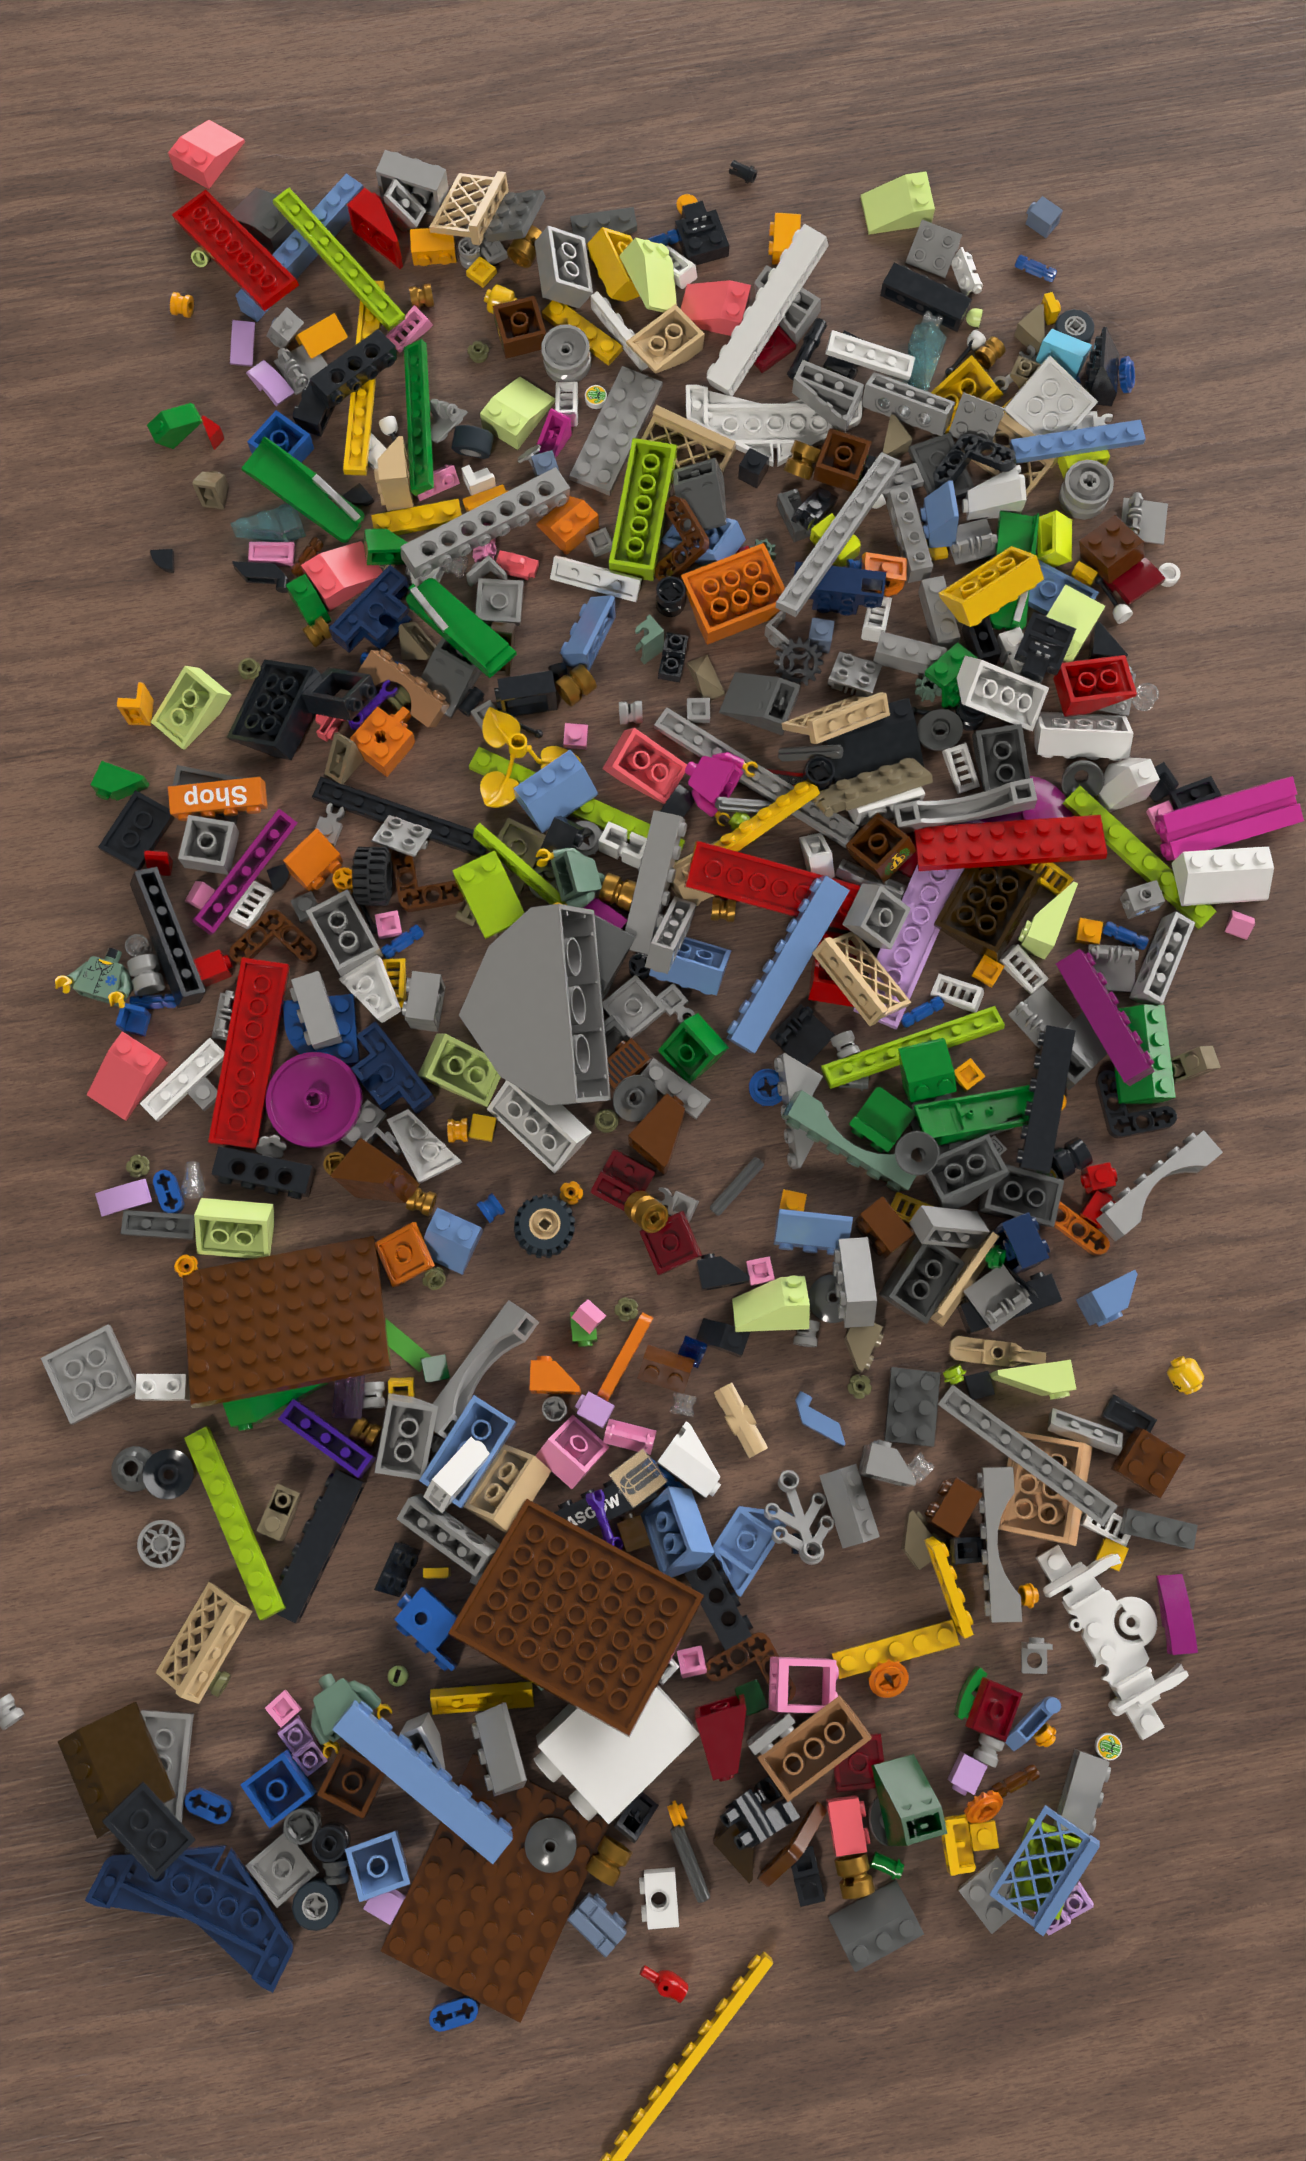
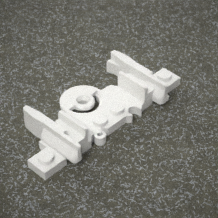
[1036,1545,1189,1740]

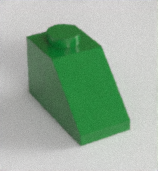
[147,403,203,449]
[363,528,408,565]
[286,574,332,626]
[90,761,149,801]

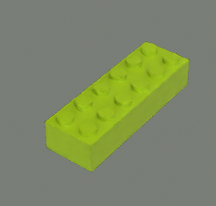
[609,438,677,581]

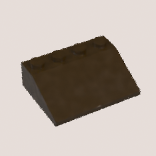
[934,865,1041,962]
[57,1702,176,1839]

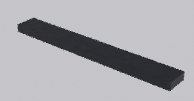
[312,776,488,858]

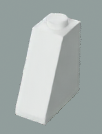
[423,1437,490,1513]

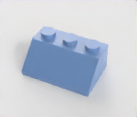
[560,595,616,671]
[514,750,598,833]
[649,937,731,996]
[774,1209,853,1255]
[1076,1270,1137,1327]
[640,1486,714,1577]

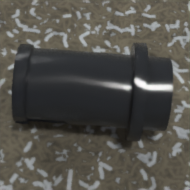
[729,160,757,184]
[458,686,485,717]

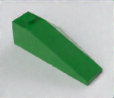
[223,1382,328,1431]

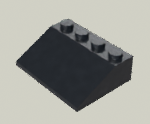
[226,659,321,760]
[822,698,924,784]

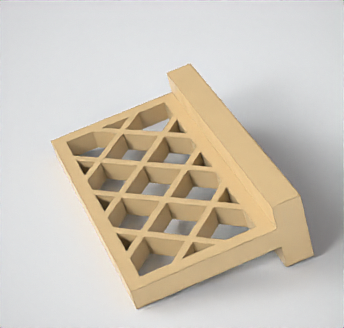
[429,171,509,245]
[964,402,1058,498]
[641,405,736,473]
[781,692,890,744]
[812,932,911,1026]
[930,1232,999,1327]
[156,1582,253,1704]

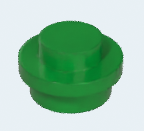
[985,1245,1006,1269]

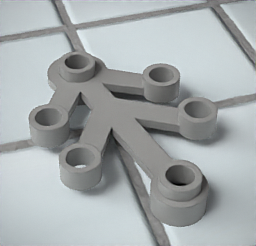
[764,1470,834,1565]

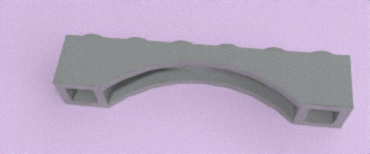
[892,778,1037,834]
[1096,1130,1223,1241]
[433,1300,539,1439]
[977,1466,1022,1623]

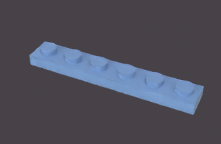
[1009,420,1146,464]

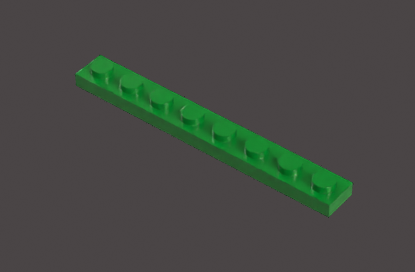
[404,339,434,496]

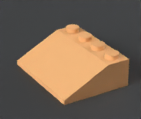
[998,1431,1093,1546]

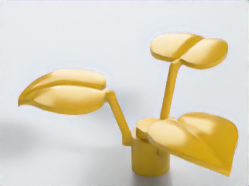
[480,707,581,808]

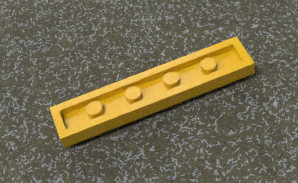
[714,781,820,852]
[831,1619,960,1679]

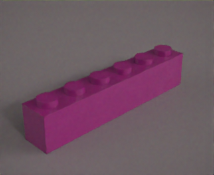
[192,809,297,935]
[1056,949,1155,1086]

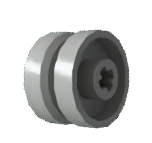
[542,325,591,382]
[1059,460,1114,520]

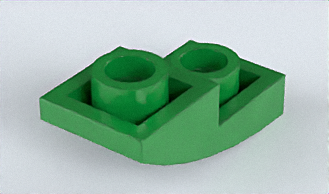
[954,1666,988,1720]

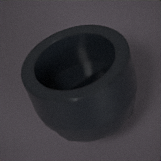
[548,663,567,681]

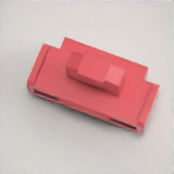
[496,550,539,580]
[315,714,346,742]

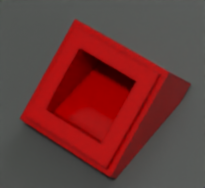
[201,416,224,450]
[144,850,173,876]

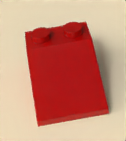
[347,187,403,270]
[1053,655,1137,717]
[808,931,863,1007]

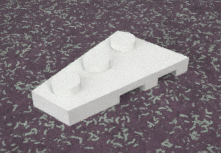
[339,955,402,1023]
[387,1109,462,1184]

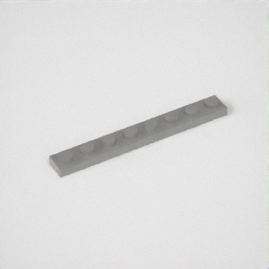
[938,1385,1118,1527]

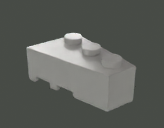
[754,265,821,346]
[792,360,864,433]

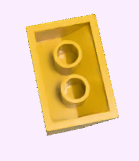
[586,227,640,302]

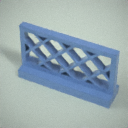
[989,1805,1100,1936]

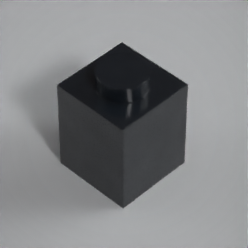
[738,448,769,488]

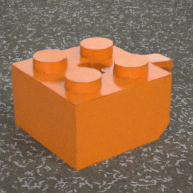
[350,706,415,777]

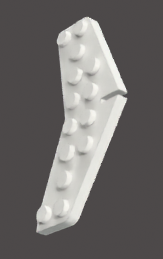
[686,385,862,467]

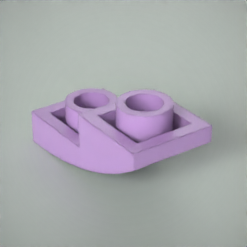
[230,320,255,367]
[246,360,294,407]
[95,1179,152,1216]
[277,1715,328,1777]
[1034,1881,1094,1936]

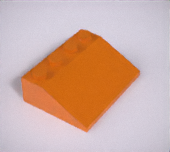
[681,543,787,645]

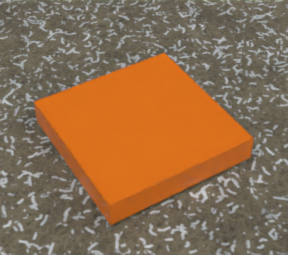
[375,1222,435,1287]

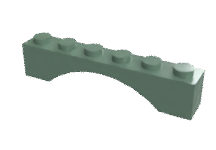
[781,1090,916,1192]

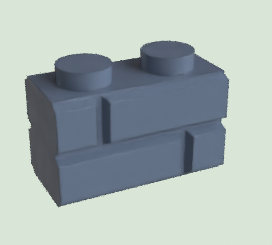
[567,1892,627,1958]

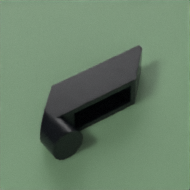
[232,561,290,593]

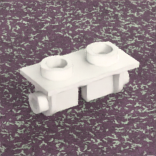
[951,247,983,296]

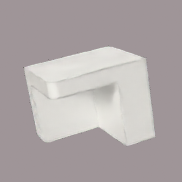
[461,465,496,496]

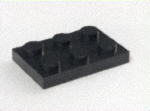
[98,790,175,871]
[102,1781,196,1880]

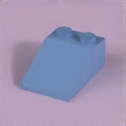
[662,518,746,567]

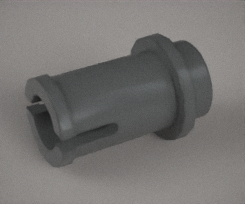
[839,1076,869,1091]

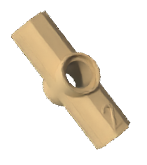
[714,1383,768,1458]

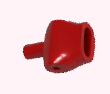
[639,1965,689,2003]

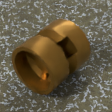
[507,225,542,268]
[783,440,821,481]
[554,664,597,707]
[599,873,637,912]
[624,1191,668,1233]
[586,1835,633,1887]
[834,1852,875,1899]

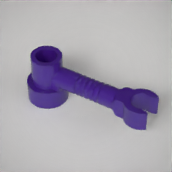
[349,680,398,732]
[586,1489,624,1550]

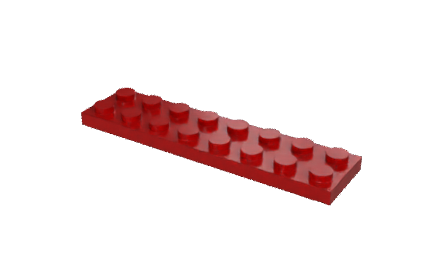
[172,189,299,312]
[914,815,1107,871]
[684,841,861,932]
[208,957,290,1150]

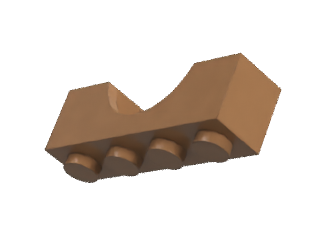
[358,649,450,728]

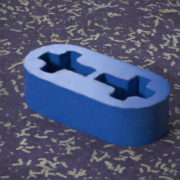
[153,1170,184,1214]
[185,1788,234,1824]
[429,1996,479,2032]

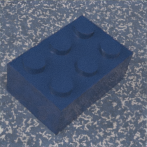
[989,1212,1050,1274]

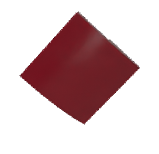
[1103,558,1166,606]
[590,1149,656,1211]

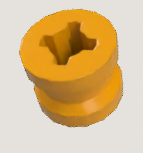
[170,292,194,318]
[332,867,353,894]
[447,1118,469,1143]

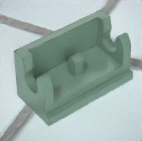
[635,614,664,665]

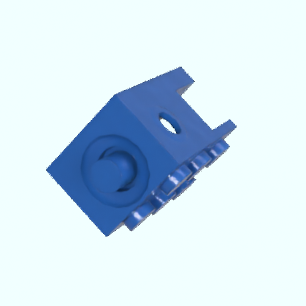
[394,1587,458,1671]

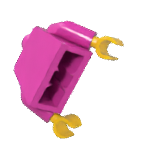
[685,752,758,826]

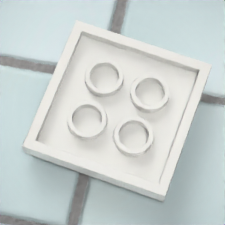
[1004,356,1098,436]

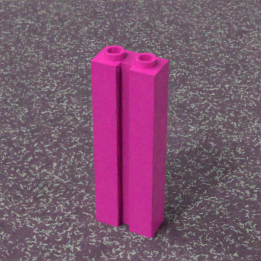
[1154,776,1304,861]

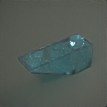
[908,321,947,391]
[230,504,306,542]

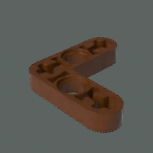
[655,496,710,581]
[391,850,465,912]
[229,909,318,965]
[705,1632,796,1701]
[757,1801,827,1887]

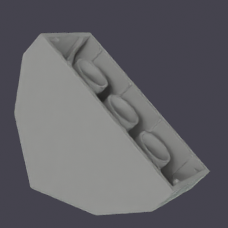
[459,904,611,1105]

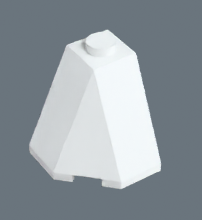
[962,465,1027,520]
[1096,757,1160,812]
[657,1422,721,1498]

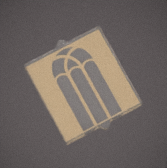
[609,1448,668,1508]

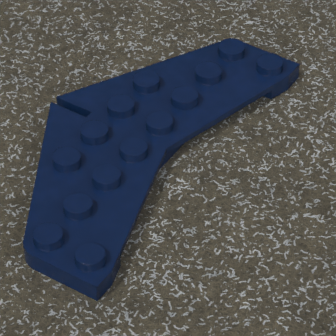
[85,1845,294,1993]

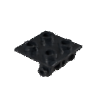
[769,1004,835,1066]
[374,1542,421,1597]

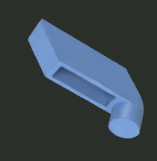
[795,1391,845,1446]
[1005,1696,1061,1751]

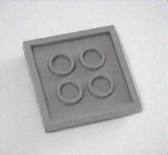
[41,1324,136,1425]

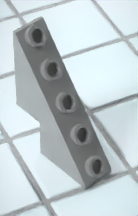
[774,1053,830,1169]

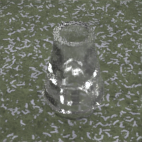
[181,1162,206,1199]

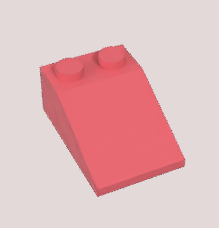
[168,120,245,189]
[681,280,751,336]
[301,541,383,612]
[602,728,687,804]
[87,1031,167,1121]

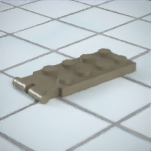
[811,758,933,817]
[455,818,546,938]

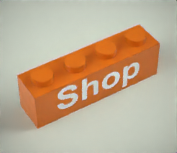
[168,777,268,821]

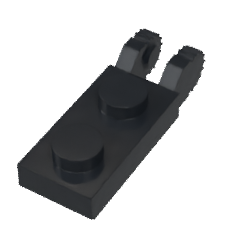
[791,487,838,530]

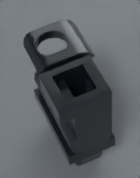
[720,1776,800,1850]

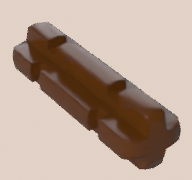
[291,537,323,577]
[991,1764,1040,1798]

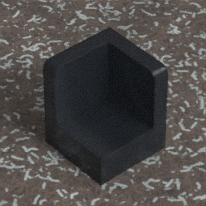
[1149,762,1179,802]

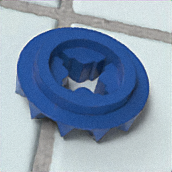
[1119,356,1135,393]
[749,1069,782,1107]

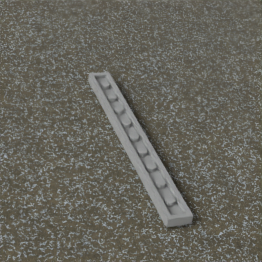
[775,452,901,617]
[654,707,859,848]

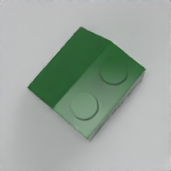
[658,1013,729,1084]
[898,1038,957,1103]

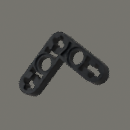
[933,433,1016,488]
[1095,1070,1177,1138]

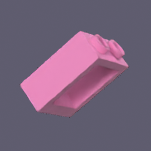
[768,1657,839,1713]

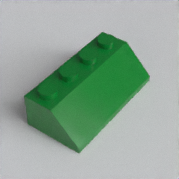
[1114,1004,1176,1104]

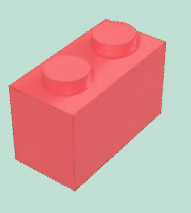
[826,1795,870,1857]

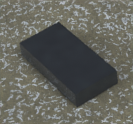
[1101,1394,1157,1433]

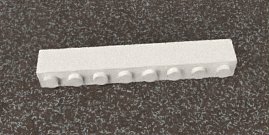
[707,224,829,397]

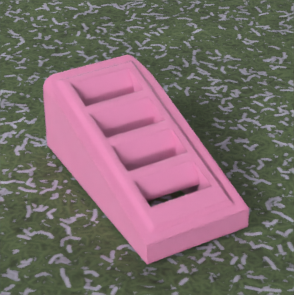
[386,305,433,353]

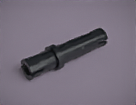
[787,318,828,380]

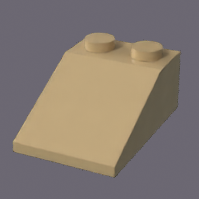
[626,304,705,374]

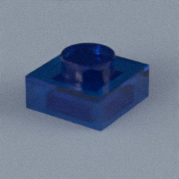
[677,1335,708,1368]

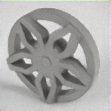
[137,1520,186,1568]

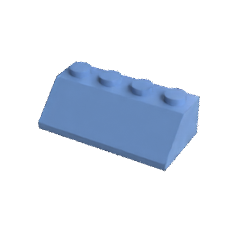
[419,1395,517,1508]

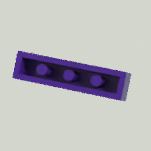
[278,1399,376,1478]

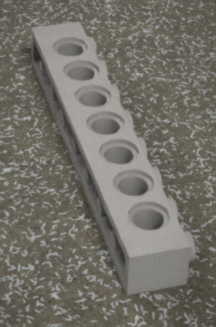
[401,467,570,579]

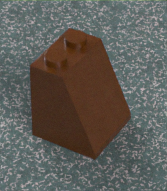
[628,1093,685,1175]
[330,1138,420,1203]

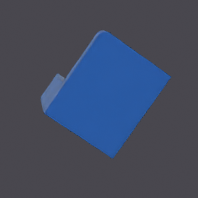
[116,1003,152,1037]

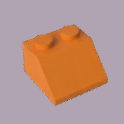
[536,496,599,555]
[283,828,343,892]
[530,1356,581,1395]

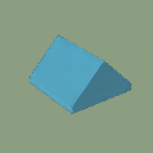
[1035,329,1092,380]

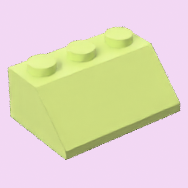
[194,1198,274,1259]

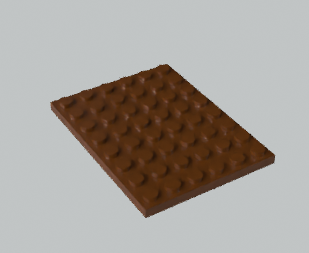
[183,1236,392,1409]
[448,1499,704,1738]
[380,1753,610,2023]

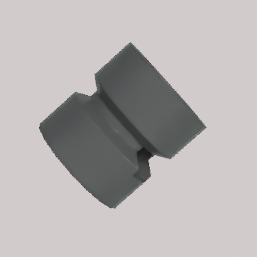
[283,1804,323,1845]

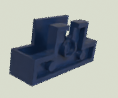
[794,562,886,616]
[329,565,411,653]
[351,1021,436,1115]

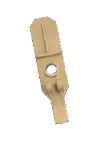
[949,1336,1046,1367]

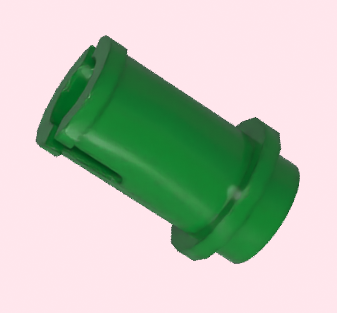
[870,1851,905,1880]

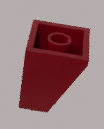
[695,1694,747,1782]

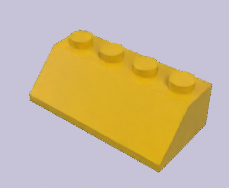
[938,546,1044,627]

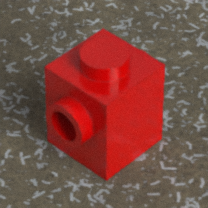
[1080,1162,1118,1195]

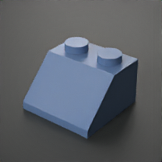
[919,481,959,548]
[424,1207,483,1275]
[345,1830,410,1902]

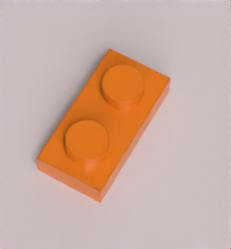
[862,552,907,583]

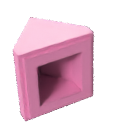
[185,881,215,909]
[1224,910,1255,940]
[572,1300,606,1334]

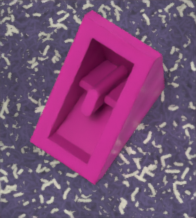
[537,408,572,459]

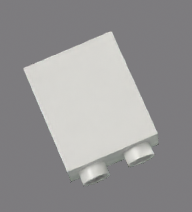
[534,1685,700,1824]

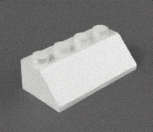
[957,656,1049,731]
[1034,712,1134,761]
[1172,847,1274,906]
[487,1080,592,1174]

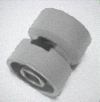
[127,954,165,996]

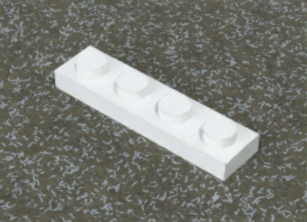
[591,291,648,372]
[825,330,915,381]
[550,555,642,602]
[140,1038,224,1121]

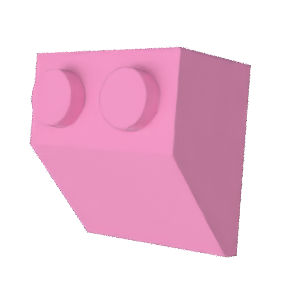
[536,1415,609,1489]

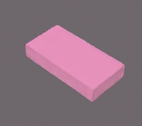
[248,542,295,566]

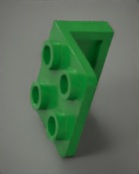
[925,642,977,710]
[849,1087,915,1153]

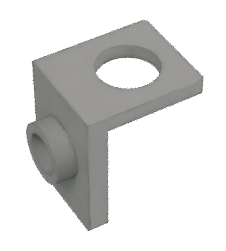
[466,555,508,587]
[764,611,789,650]
[363,1127,402,1156]
[1021,1637,1053,1674]

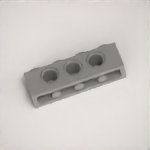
[862,372,955,436]
[886,486,933,583]
[645,896,697,974]
[1129,911,1195,1005]
[397,1493,497,1577]

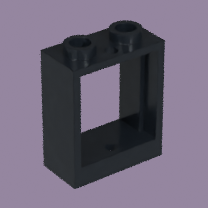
[302,667,378,721]
[494,670,558,717]

